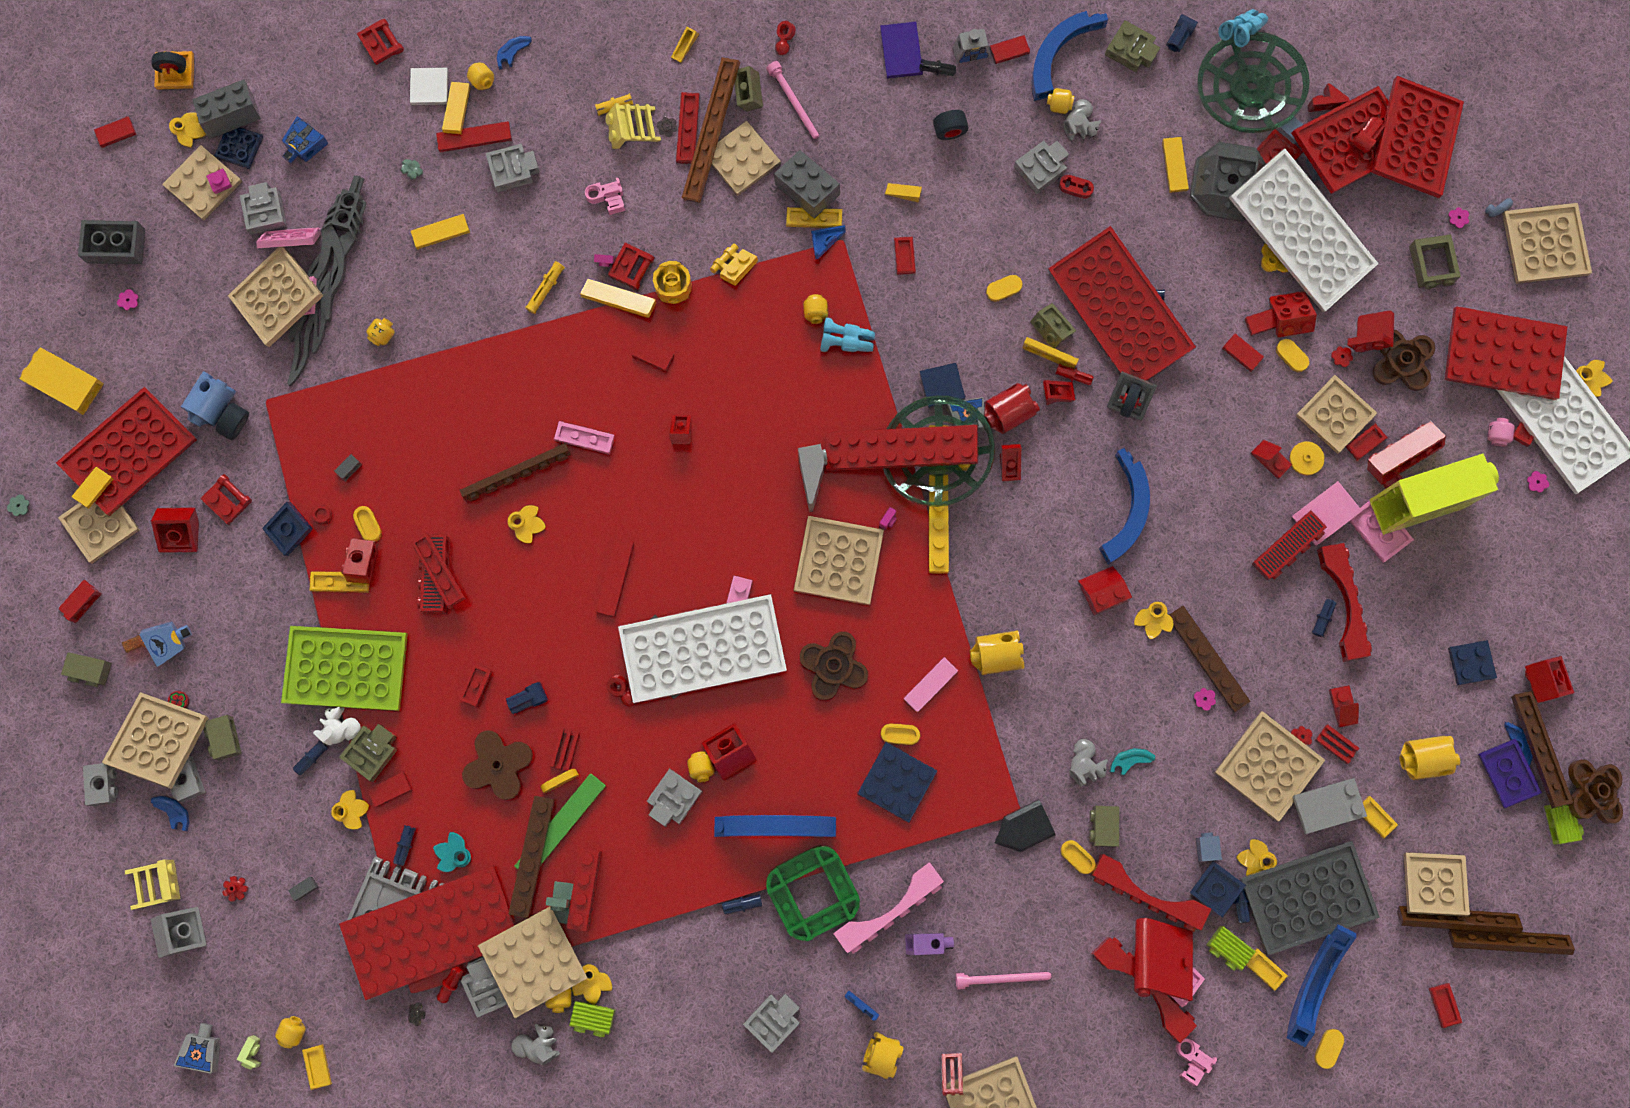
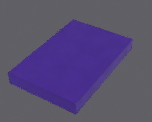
[880,22,923,79]
[1478,739,1542,808]

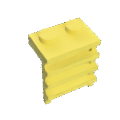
[606,103,661,149]
[125,859,180,910]

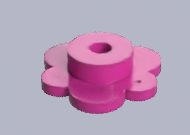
[1448,207,1469,228]
[117,289,139,311]
[1527,471,1549,493]
[1194,688,1216,711]

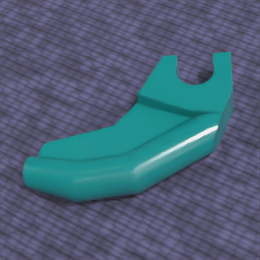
[1110,748,1156,775]

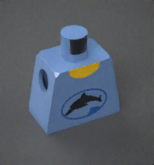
[139,622,192,667]

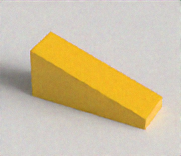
[671,26,699,63]
[885,183,922,203]

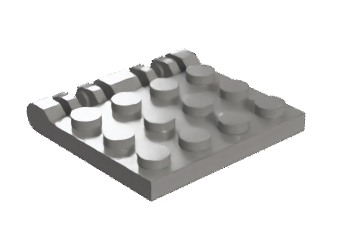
[347,856,444,920]

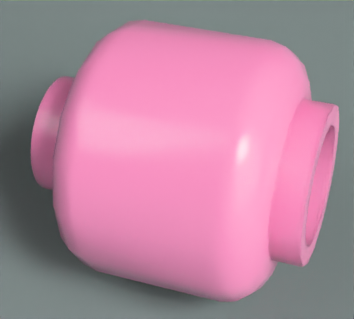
[1487,418,1515,447]

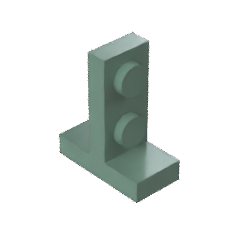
[546,881,573,924]

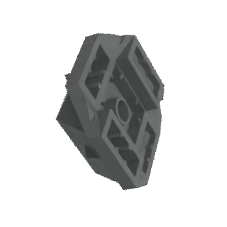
[1190,142,1266,222]

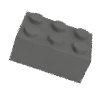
[192,79,261,139]
[774,150,840,219]
[78,220,145,264]

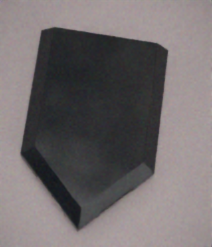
[994,799,1056,852]

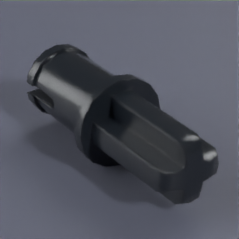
[919,59,956,76]

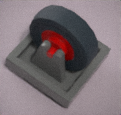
[1107,371,1157,421]

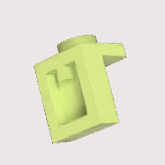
[237,1035,261,1069]

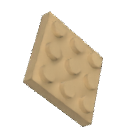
[711,121,781,196]
[162,145,242,221]
[1295,375,1377,454]
[58,502,140,564]
[1404,853,1470,916]

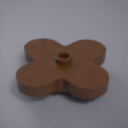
[1372,330,1435,391]
[800,632,868,700]
[462,731,533,800]
[1568,759,1623,824]

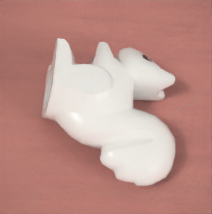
[313,707,361,746]

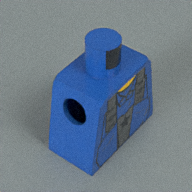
[282,116,328,164]

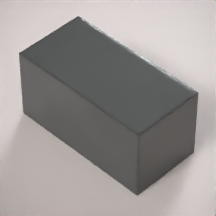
[334,454,362,481]
[288,877,318,901]

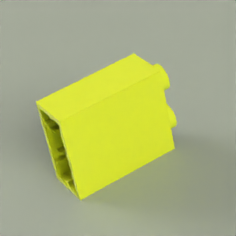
[1369,453,1499,535]

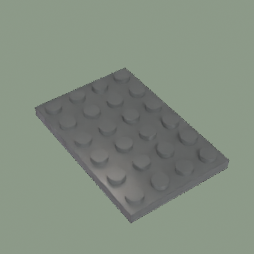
[1239,841,1380,955]

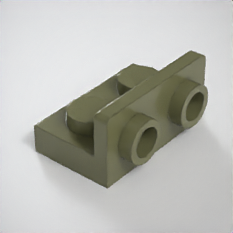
[1030,303,1076,349]

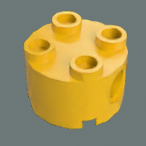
[653,261,692,304]
[862,1032,904,1079]

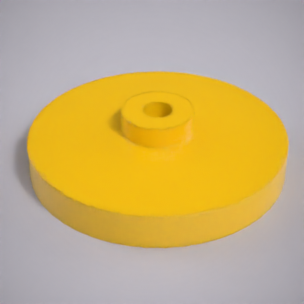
[1289,441,1324,475]

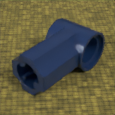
[1166,14,1198,52]
[506,682,548,714]

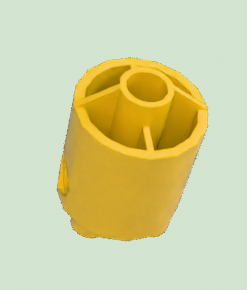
[970,630,1024,675]
[1399,736,1460,780]

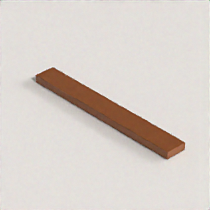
[682,57,741,203]

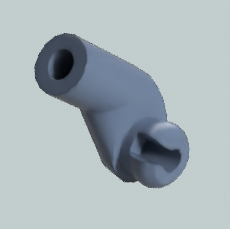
[1485,198,1513,217]

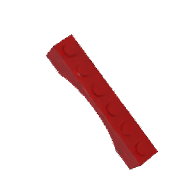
[1317,543,1372,662]
[1090,854,1211,932]
[1091,937,1197,1043]

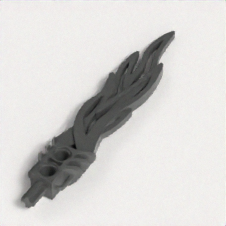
[287,175,366,386]

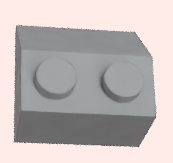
[150,907,207,958]

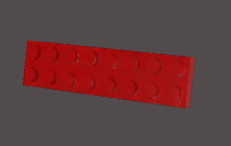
[825,425,978,471]

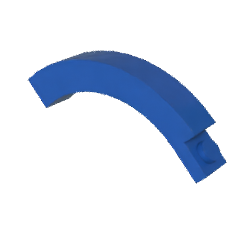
[1031,11,1108,101]
[1099,448,1150,565]
[714,815,836,837]
[1287,924,1356,1047]

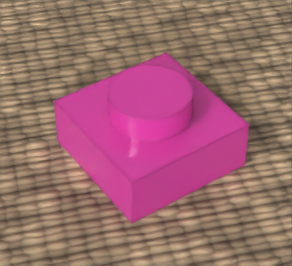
[206,168,232,194]
[594,254,616,267]
[879,507,897,530]

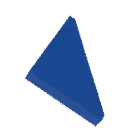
[811,225,846,259]
[1504,722,1533,767]
[845,991,879,1021]

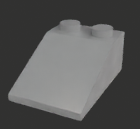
[798,444,827,512]
[1292,778,1367,834]

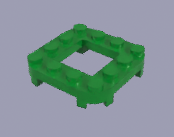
[766,845,860,941]

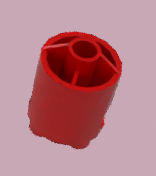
[984,383,1040,434]

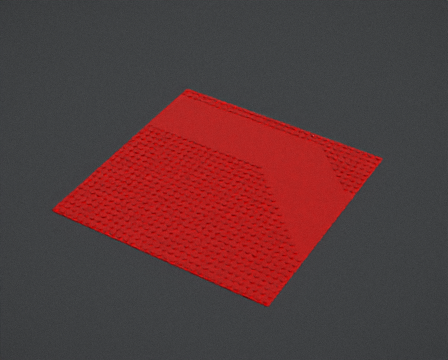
[266,240,1020,993]

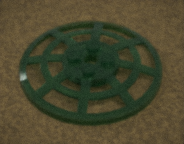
[1197,32,1310,133]
[883,395,995,507]

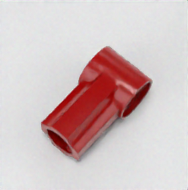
[1351,117,1385,154]

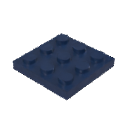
[857,742,937,823]

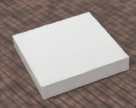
[410,68,448,105]

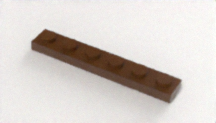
[460,443,571,501]
[1169,605,1251,713]
[1511,691,1573,809]
[508,796,555,918]
[1397,906,1523,934]
[1448,929,1575,955]

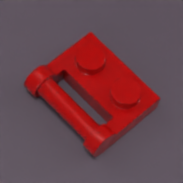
[357,19,404,65]
[608,243,655,291]
[200,474,252,525]

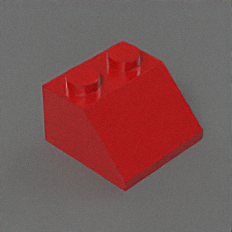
[151,508,199,553]
[1078,566,1132,616]
[1525,656,1575,703]
[701,723,757,780]

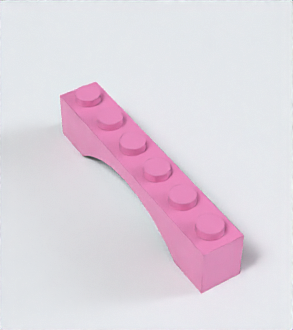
[833,862,944,954]

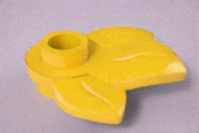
[169,112,206,147]
[1261,243,1288,273]
[1576,360,1613,397]
[508,505,546,543]
[1134,602,1174,639]
[331,790,369,829]
[1237,839,1277,876]
[572,964,612,1005]

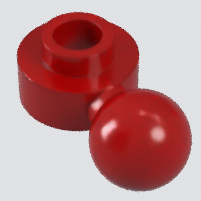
[775,21,796,55]
[606,675,635,707]

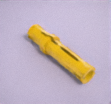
[525,261,565,314]

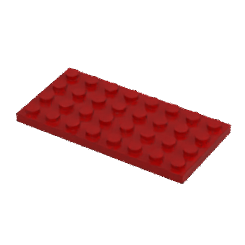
[1048,226,1196,381]
[339,865,515,1000]

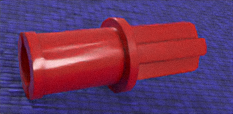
[1055,363,1094,385]
[436,966,463,1003]

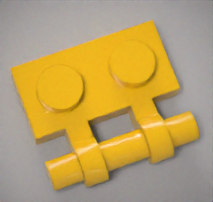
[710,244,758,285]

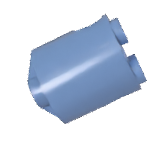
[181,371,236,427]

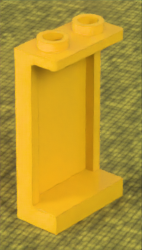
[19,347,104,415]

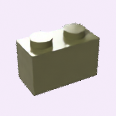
[735,66,763,112]
[61,652,112,687]
[204,715,242,760]
[1089,806,1119,847]

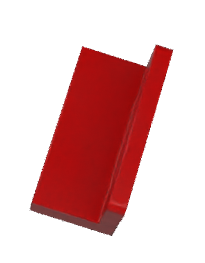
[59,580,102,623]

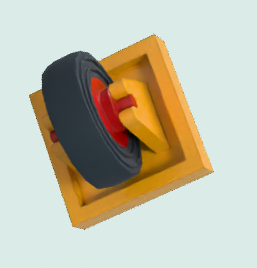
[151,51,194,90]

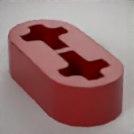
[1059,175,1094,199]

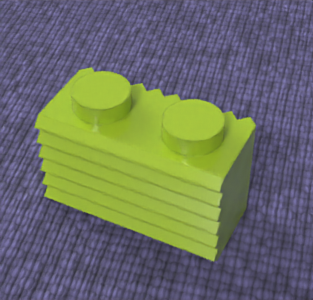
[1544,805,1584,845]
[1206,926,1256,971]
[569,1001,616,1037]

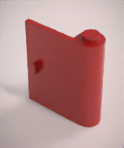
[1134,918,1193,1001]

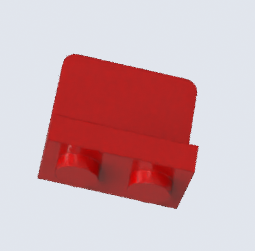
[1269,291,1317,338]
[1347,310,1394,353]

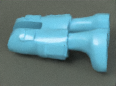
[1218,9,1268,47]
[820,317,875,352]

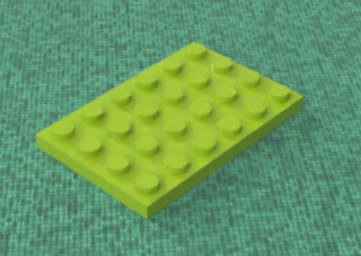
[281,626,408,711]

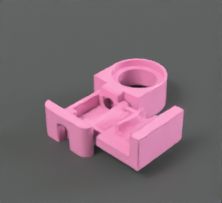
[585,178,625,215]
[1176,1039,1217,1086]

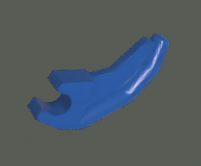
[497,36,532,70]
[151,796,189,831]

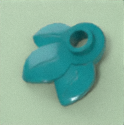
[433,832,471,872]

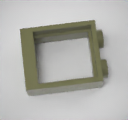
[1409,234,1461,289]

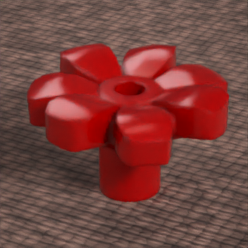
[222,876,248,902]

